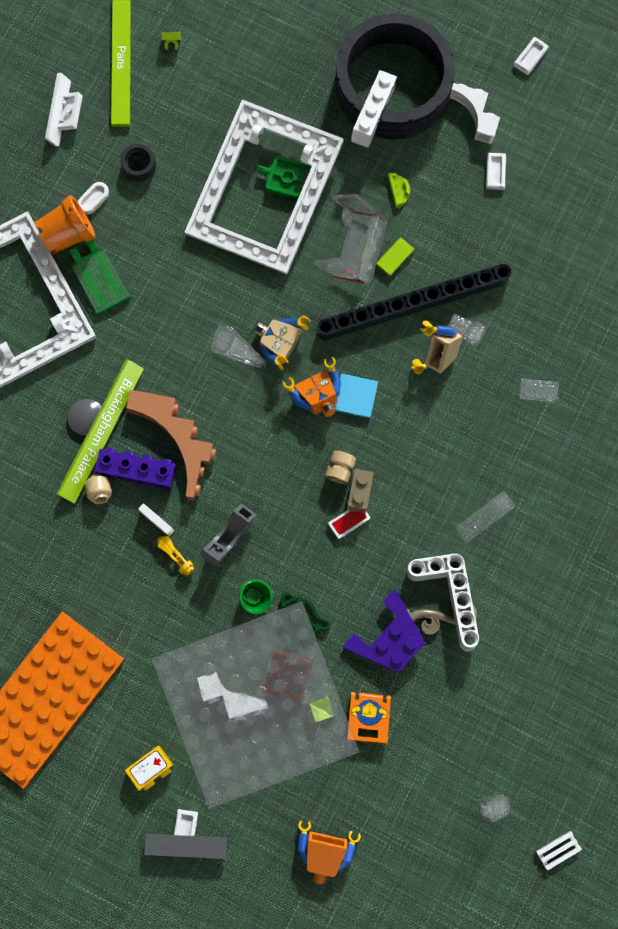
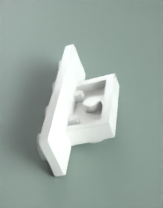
[45,73,83,147]

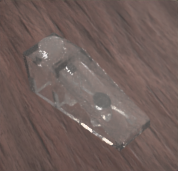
[211,325,266,370]
[455,491,516,543]
[478,793,511,822]

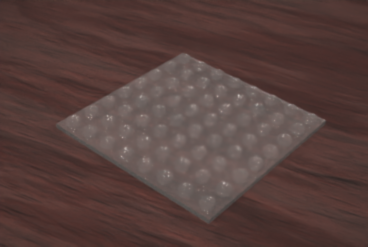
[152,601,359,809]

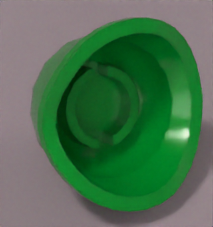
[239,579,273,614]

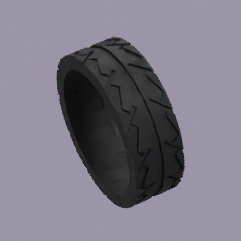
[335,13,455,140]

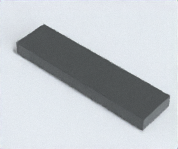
[144,833,228,859]

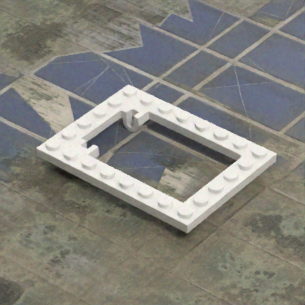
[185,100,344,275]
[0,211,96,388]

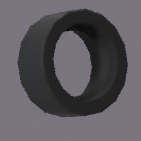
[120,144,156,181]

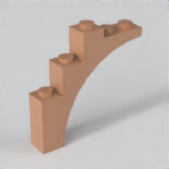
[126,390,216,501]

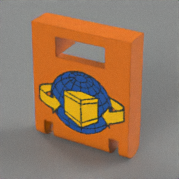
[347,692,391,744]

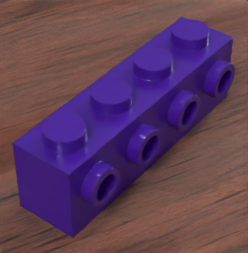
[94,448,177,490]

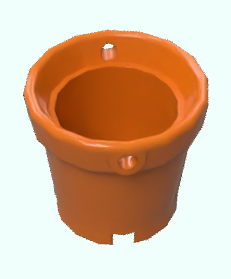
[34,195,95,255]

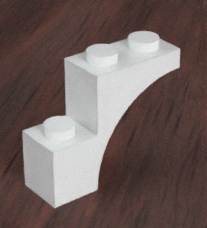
[450,83,500,144]

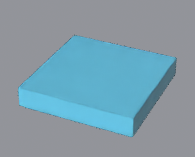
[334,374,378,419]

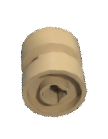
[325,450,356,485]

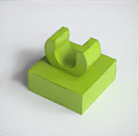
[161,32,181,50]

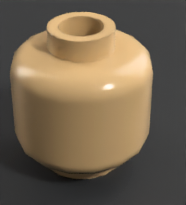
[85,474,112,504]

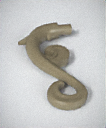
[407,602,477,635]

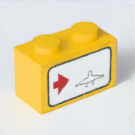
[125,746,174,791]

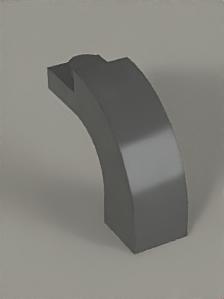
[200,503,257,566]

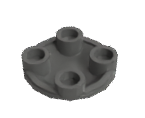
[67,399,102,436]

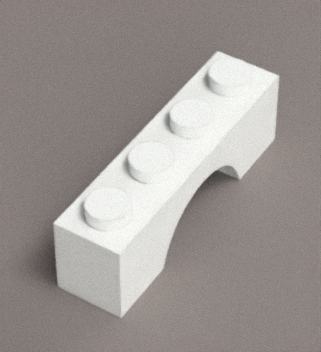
[351,70,397,148]

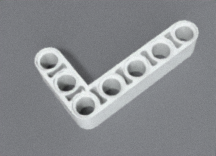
[407,554,479,651]

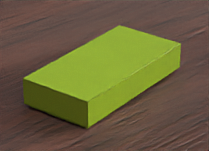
[376,237,414,277]

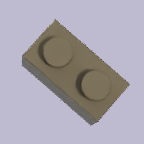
[347,469,374,514]

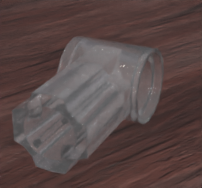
[448,313,487,346]

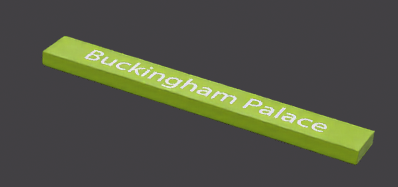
[57,359,144,503]

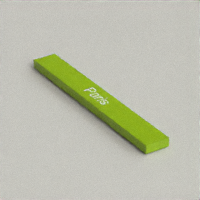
[111,0,131,127]

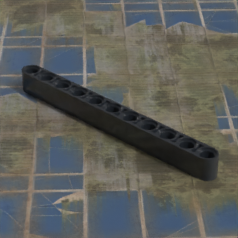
[317,264,512,340]

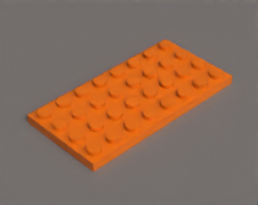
[0,611,125,789]

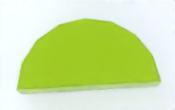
[387,173,410,209]

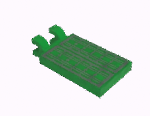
[70,240,131,315]

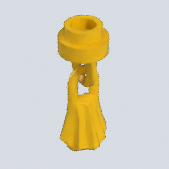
[157,536,195,576]

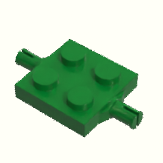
[257,155,311,200]

